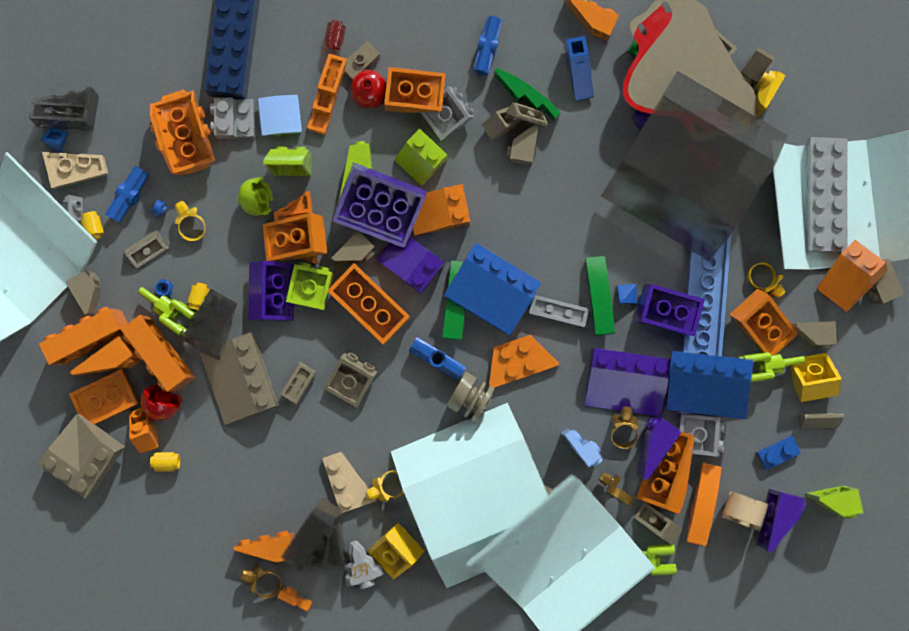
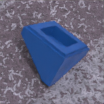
[41,127,68,153]
[617,284,637,304]

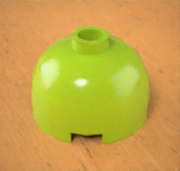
[237,177,273,216]

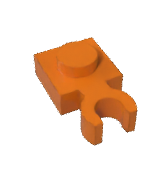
[277,586,313,611]

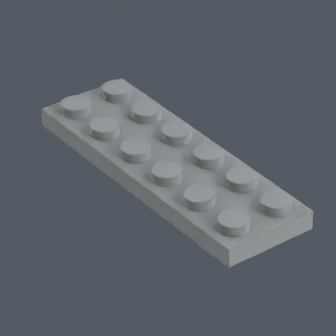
[807,137,847,253]

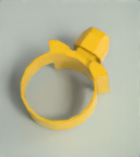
[174,201,206,241]
[747,262,785,298]
[365,470,404,502]

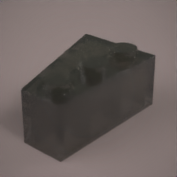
[182,289,237,361]

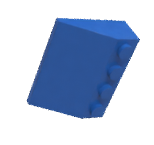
[444,243,541,336]
[667,351,753,419]

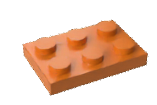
[69,369,140,425]

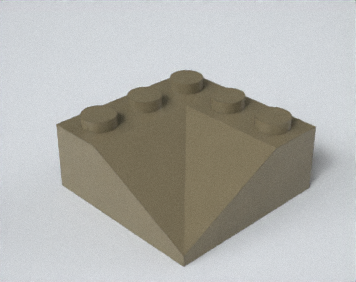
[38,413,125,498]

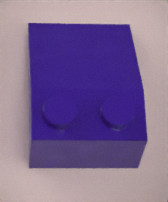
[376,237,444,294]
[634,284,705,337]
[637,417,681,480]
[757,489,805,552]

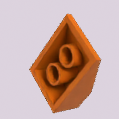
[384,67,446,112]
[413,184,470,236]
[263,213,327,262]
[816,240,888,313]
[729,289,798,355]
[70,336,140,375]

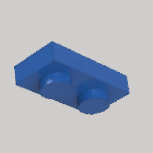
[756,436,801,470]

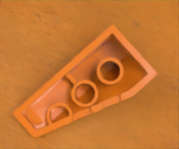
[636,432,695,514]

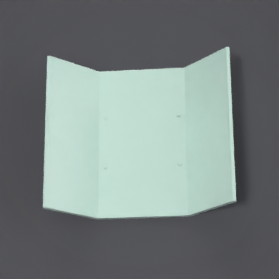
[770,130,909,270]
[0,152,97,342]
[391,403,548,588]
[467,475,655,631]

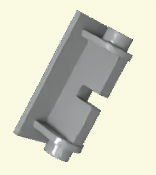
[62,195,83,226]

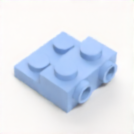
[561,429,603,467]

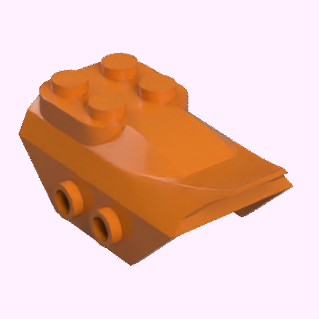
[149,89,215,175]

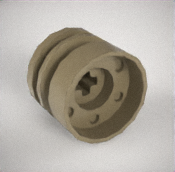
[446,372,494,423]

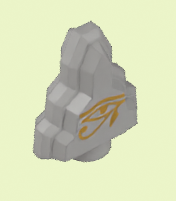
[345,540,384,589]

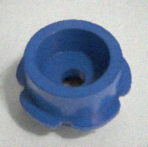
[150,200,167,218]
[154,279,173,298]

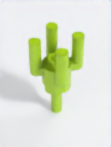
[137,287,200,337]
[738,352,805,382]
[642,544,677,576]

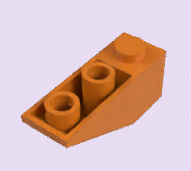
[564,0,619,41]
[233,530,298,562]

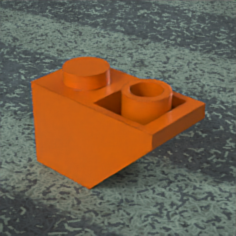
[129,408,158,454]

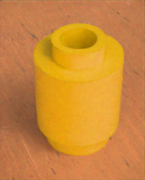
[80,211,104,240]
[187,282,211,311]
[150,452,180,472]

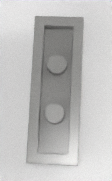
[528,295,589,328]

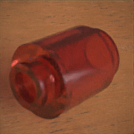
[324,20,346,50]

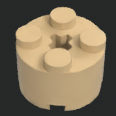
[722,491,768,531]

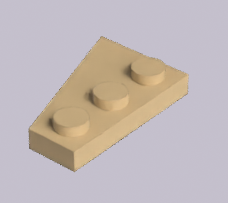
[42,152,109,189]
[322,452,378,513]

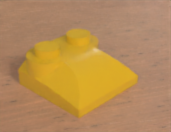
[755,70,786,119]

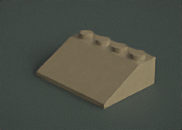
[200,333,280,425]

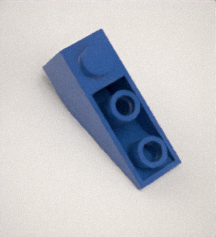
[564,36,594,101]

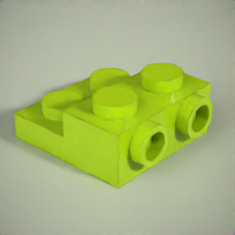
[286,262,334,310]

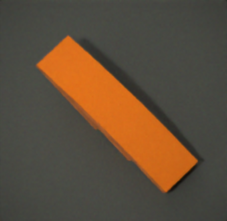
[307,54,347,136]
[686,463,722,547]

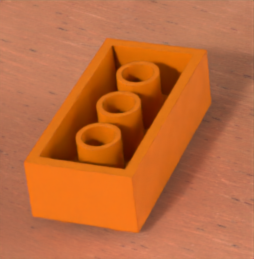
[327,263,411,345]
[39,307,128,366]
[121,315,196,392]

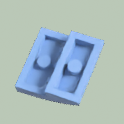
[257,95,302,137]

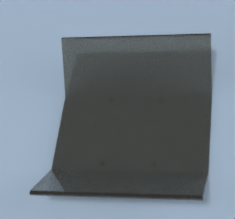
[601,71,788,261]

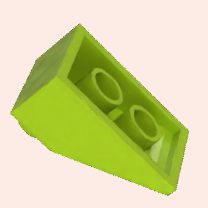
[263,146,311,176]

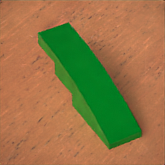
[494,68,561,122]
[585,256,615,336]
[442,261,465,341]

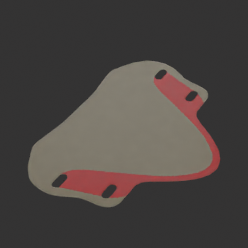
[623,0,757,142]

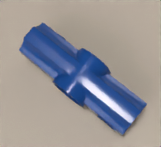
[473,16,503,76]
[105,166,150,223]
[409,337,466,381]

